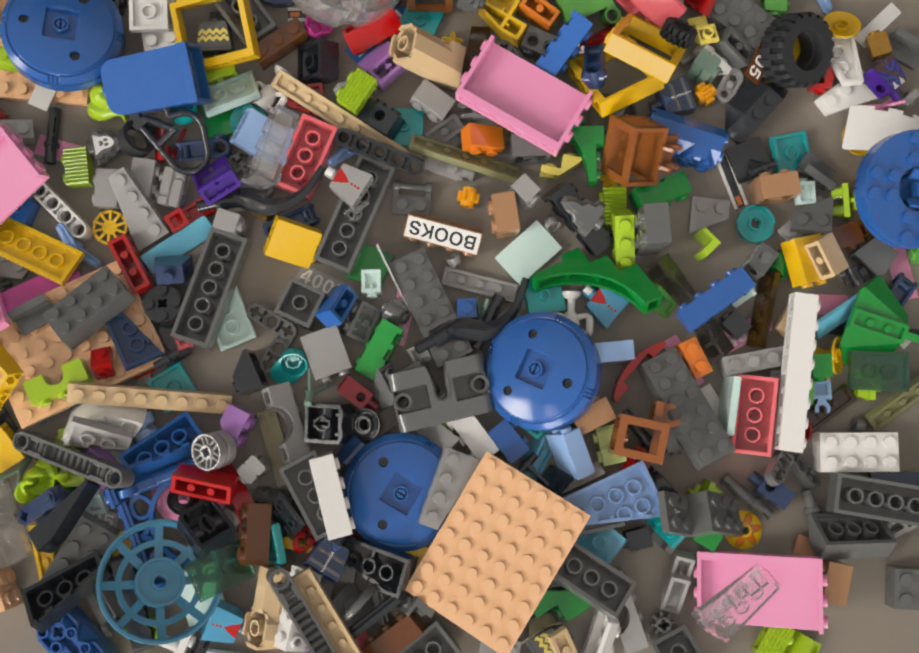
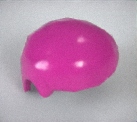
[304,10,335,39]

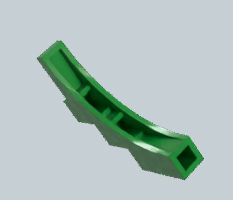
[570,115,607,187]
[532,248,663,315]
[533,587,591,622]

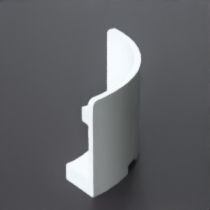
[842,105,919,151]
[61,404,147,448]

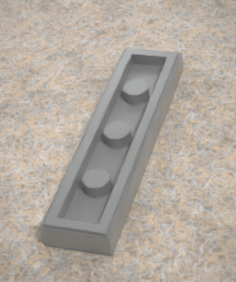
[441,266,519,303]

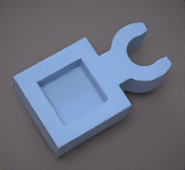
[813,380,832,414]

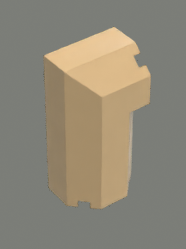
[389,23,466,90]
[242,563,292,650]

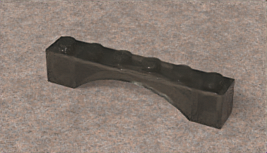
[645,253,735,364]

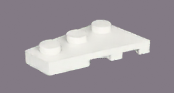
[830,36,864,86]
[814,70,879,117]

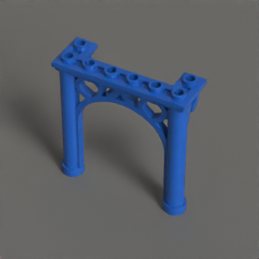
[104,458,240,588]

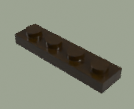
[746,271,781,348]

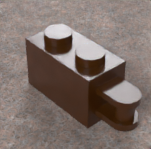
[817,220,872,251]

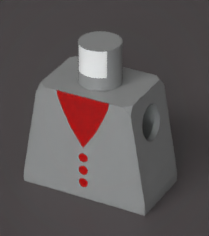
[324,164,374,210]

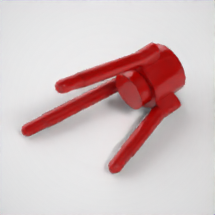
[154,118,187,163]

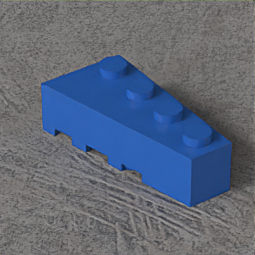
[534,9,593,78]
[675,266,756,334]
[118,411,202,479]

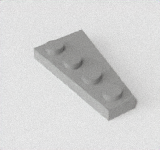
[108,166,171,252]
[417,447,481,530]

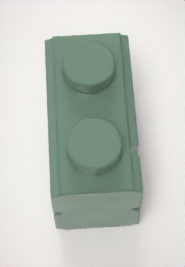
[685,48,721,85]

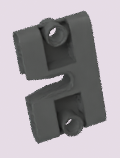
[387,353,494,433]

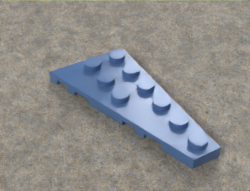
[563,460,660,525]

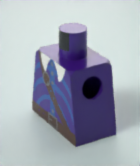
[863,54,906,102]

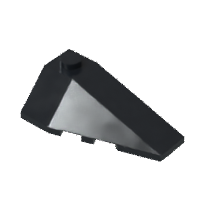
[28,480,100,553]
[342,536,419,599]

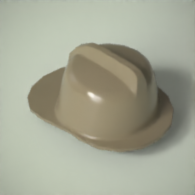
[521,610,563,644]

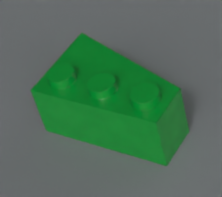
[628,170,693,213]
[354,318,405,382]

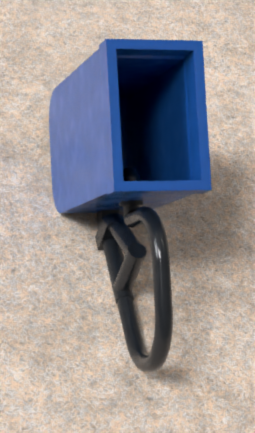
[101,41,213,175]

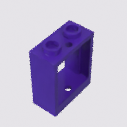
[192,155,242,206]

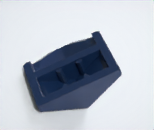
[335,434,366,466]

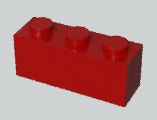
[341,4,402,55]
[107,233,156,296]
[171,463,239,505]

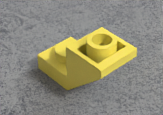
[686,15,719,46]
[539,152,582,180]

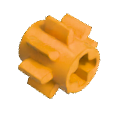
[693,81,717,107]
[457,186,480,209]

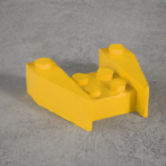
[478,0,548,49]

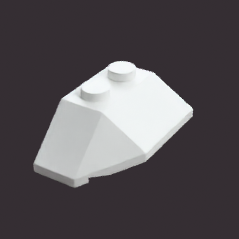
[581,609,621,653]

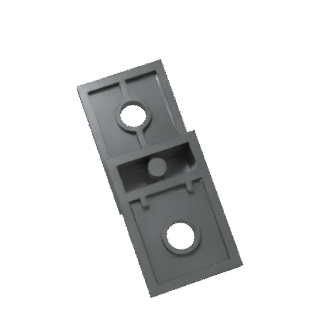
[657,490,743,538]

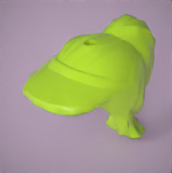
[87,82,130,122]
[14,459,69,504]

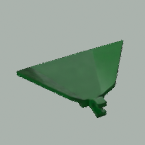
[839,275,919,365]

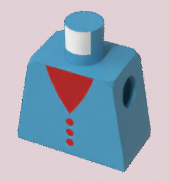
[581,285,629,330]
[201,599,244,643]

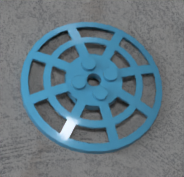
[96,519,224,645]

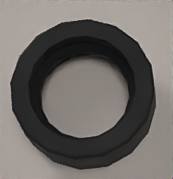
[117,120,157,158]

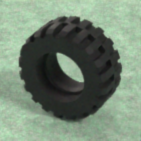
[759,12,835,88]

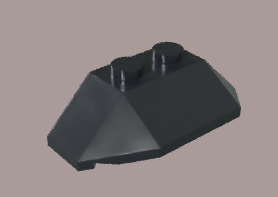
[725,77,788,145]

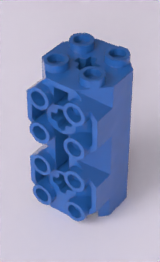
[649,107,730,173]
[35,605,120,653]

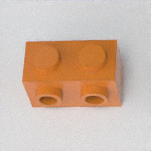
[518,0,561,33]
[461,123,505,157]
[673,336,713,380]

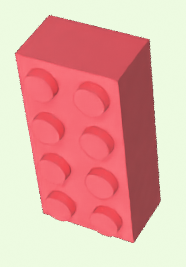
[272,113,339,202]
[731,374,780,457]

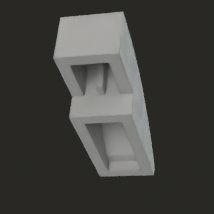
[660,548,696,615]

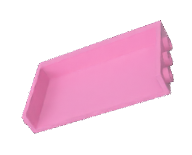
[455,35,593,157]
[0,123,50,225]
[694,549,828,634]

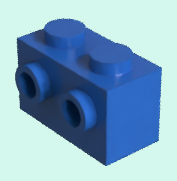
[315,283,359,328]
[487,419,530,464]

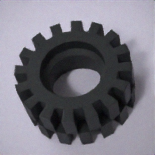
[659,17,698,49]

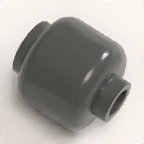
[381,298,410,326]

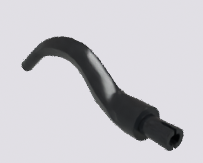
[196,165,326,215]
[413,277,530,354]

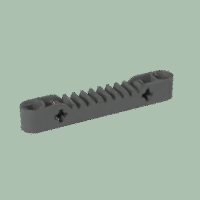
[13,431,135,489]
[266,566,336,653]

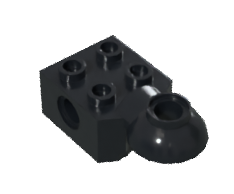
[304,402,381,445]
[167,491,236,559]

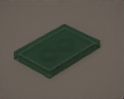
[848,350,909,392]
[184,540,256,603]

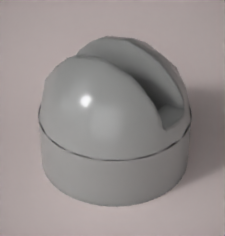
[544,216,561,232]
[445,252,462,268]

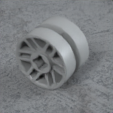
[191,430,237,471]

